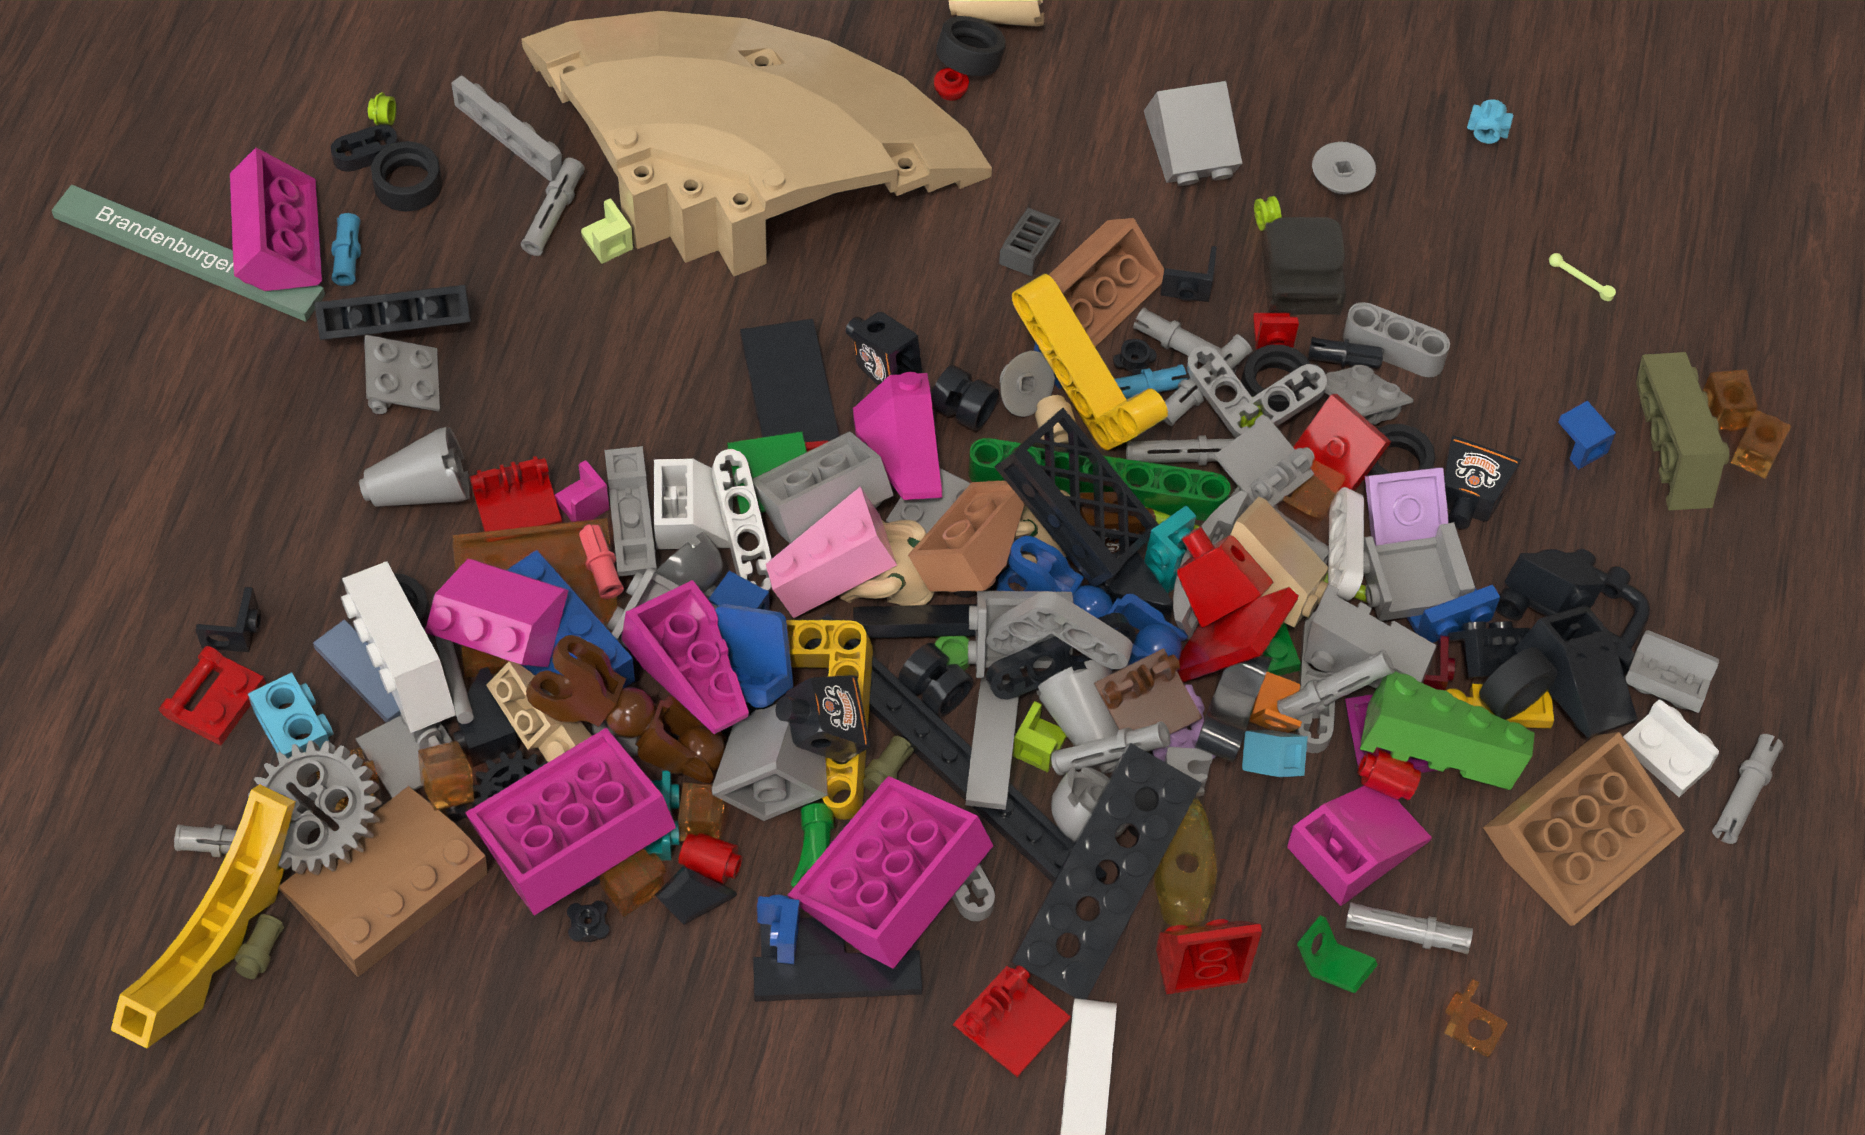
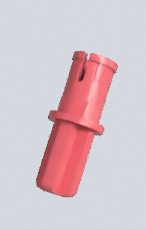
[579,524,624,599]

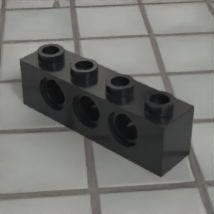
[315,284,472,340]

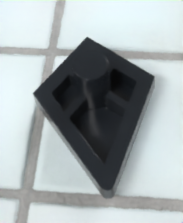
[655,866,737,925]

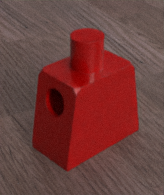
[1177,526,1274,628]

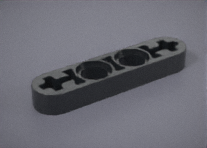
[986,613,1136,700]

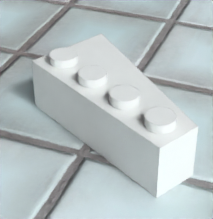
[341,561,456,733]

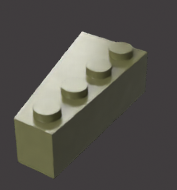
[1636,352,1729,511]

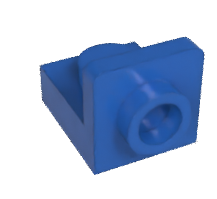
[757,895,800,964]

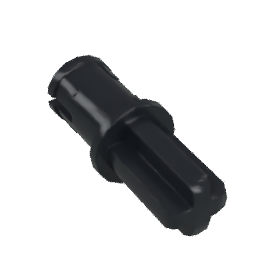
[1308,337,1384,369]

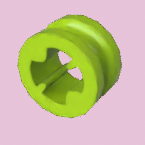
[1254,196,1282,231]

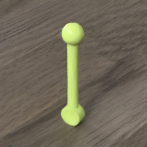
[1549,253,1616,301]

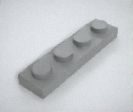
[451,75,562,182]

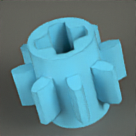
[1467,99,1514,144]

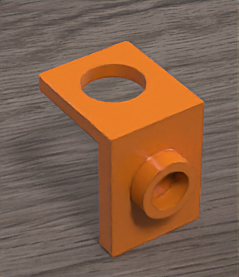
[1249,672,1302,733]

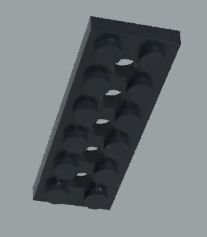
[1010,743,1202,999]

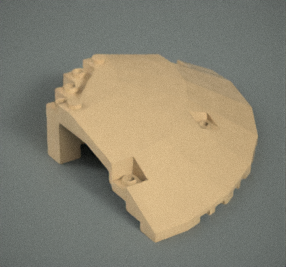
[522,11,992,276]

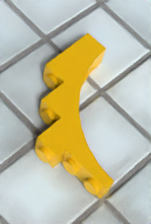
[111,784,296,1048]

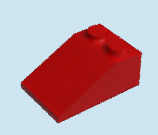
[1156,919,1262,994]

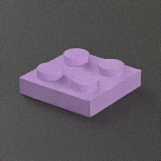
[1365,467,1449,546]

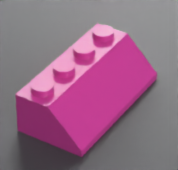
[230,148,322,291]

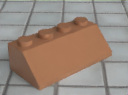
[1014,218,1164,347]

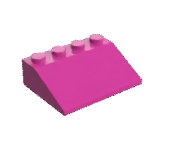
[466,728,676,916]
[787,776,993,969]

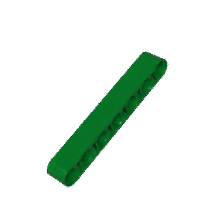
[968,438,1231,521]

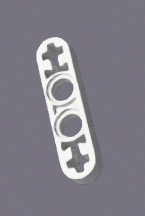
[712,449,772,591]
[1328,487,1364,601]

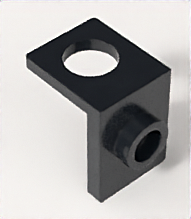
[1160,246,1217,302]
[195,587,261,652]

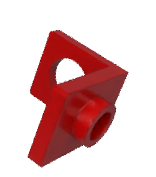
[1253,313,1299,350]

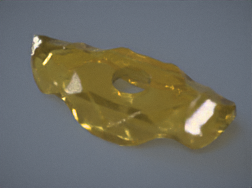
[1154,797,1217,926]

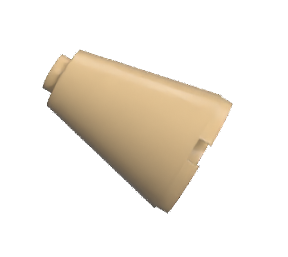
[949,0,1044,27]

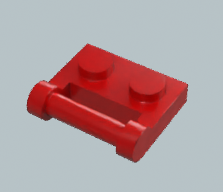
[159,646,266,746]

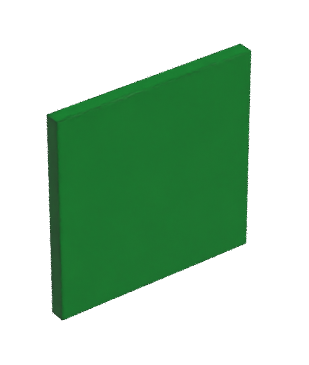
[727,432,807,514]

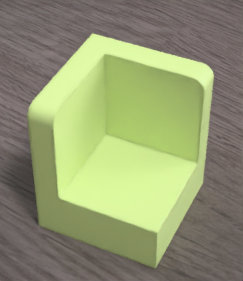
[581,198,633,264]

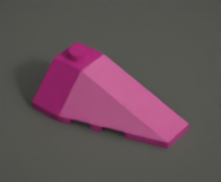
[853,372,942,500]
[621,580,749,734]

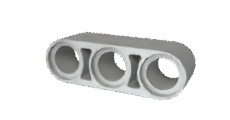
[1343,302,1450,377]

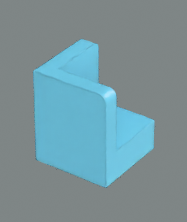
[1242,730,1308,777]

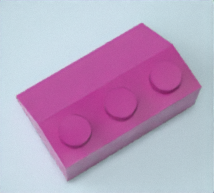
[425,559,569,667]

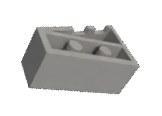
[1304,583,1436,688]

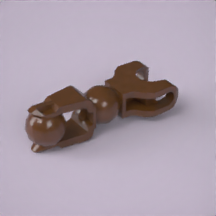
[526,635,727,783]

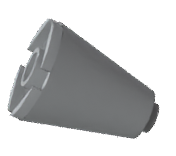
[359,427,471,507]
[1036,659,1119,774]

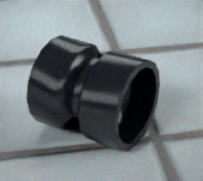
[931,365,999,431]
[898,643,974,717]

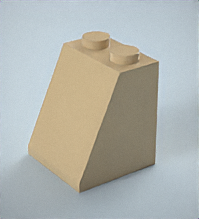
[1231,496,1328,628]

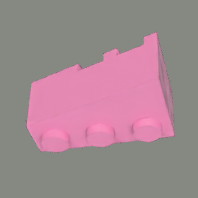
[765,486,897,618]

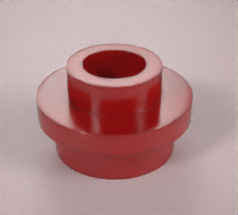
[934,68,969,101]

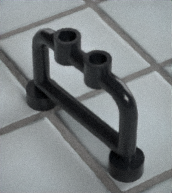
[1496,549,1651,674]

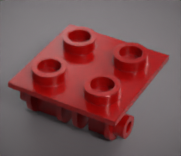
[469,456,562,540]
[953,965,1071,1077]

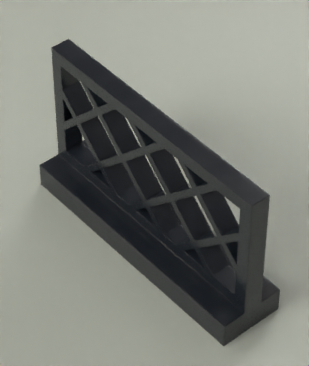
[994,408,1159,587]

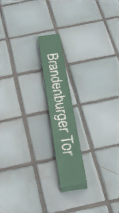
[51,184,325,322]

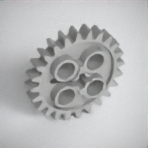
[248,740,382,875]

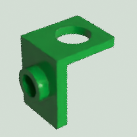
[1297,915,1378,993]

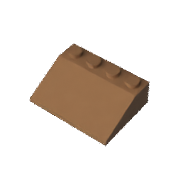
[1483,732,1684,926]
[278,786,487,977]

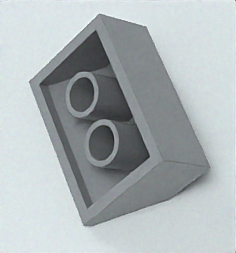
[752,431,893,544]

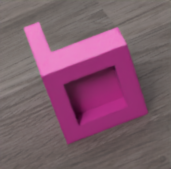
[555,460,609,528]

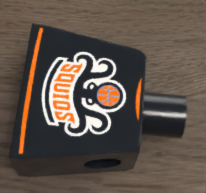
[846,312,922,385]
[1443,435,1521,529]
[775,675,871,762]

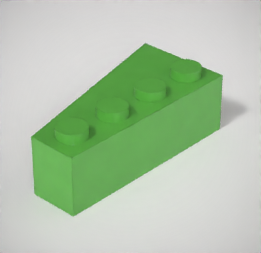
[1360,671,1535,790]

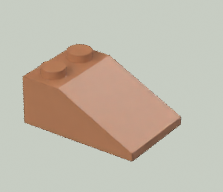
[908,481,1024,592]

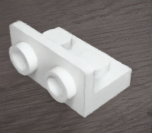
[1623,699,1719,797]

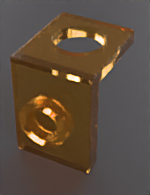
[1283,460,1345,522]
[1444,978,1508,1057]

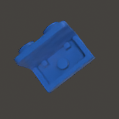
[1407,584,1500,643]
[715,604,793,707]

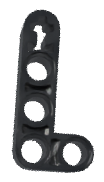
[1195,654,1272,763]

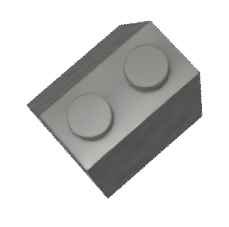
[1144,81,1242,186]
[712,704,828,821]

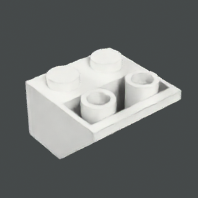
[654,459,733,549]

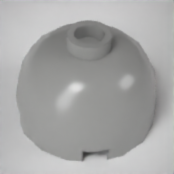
[1051,767,1129,842]

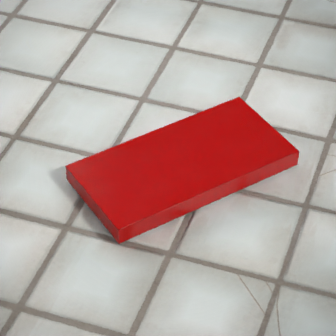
[1176,587,1299,682]

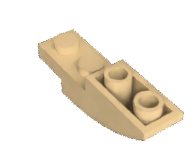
[486,661,592,762]

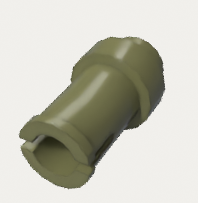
[863,736,914,793]
[235,914,284,979]

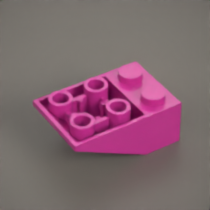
[1287,786,1432,906]

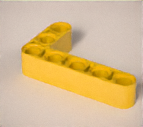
[1012,274,1168,450]
[786,620,873,820]

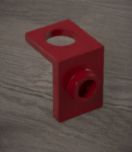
[1423,636,1455,691]

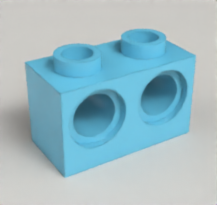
[248,672,334,758]

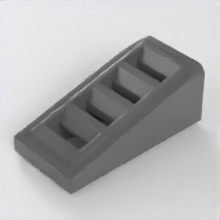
[999,208,1061,276]

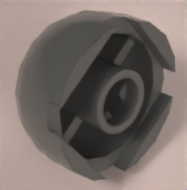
[655,532,723,599]

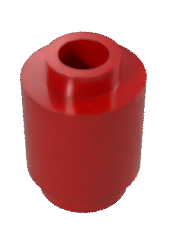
[1357,748,1421,800]
[678,833,743,884]

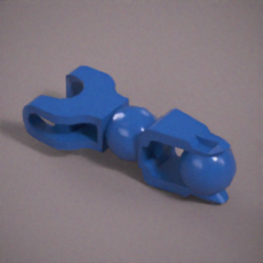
[996,536,1188,667]

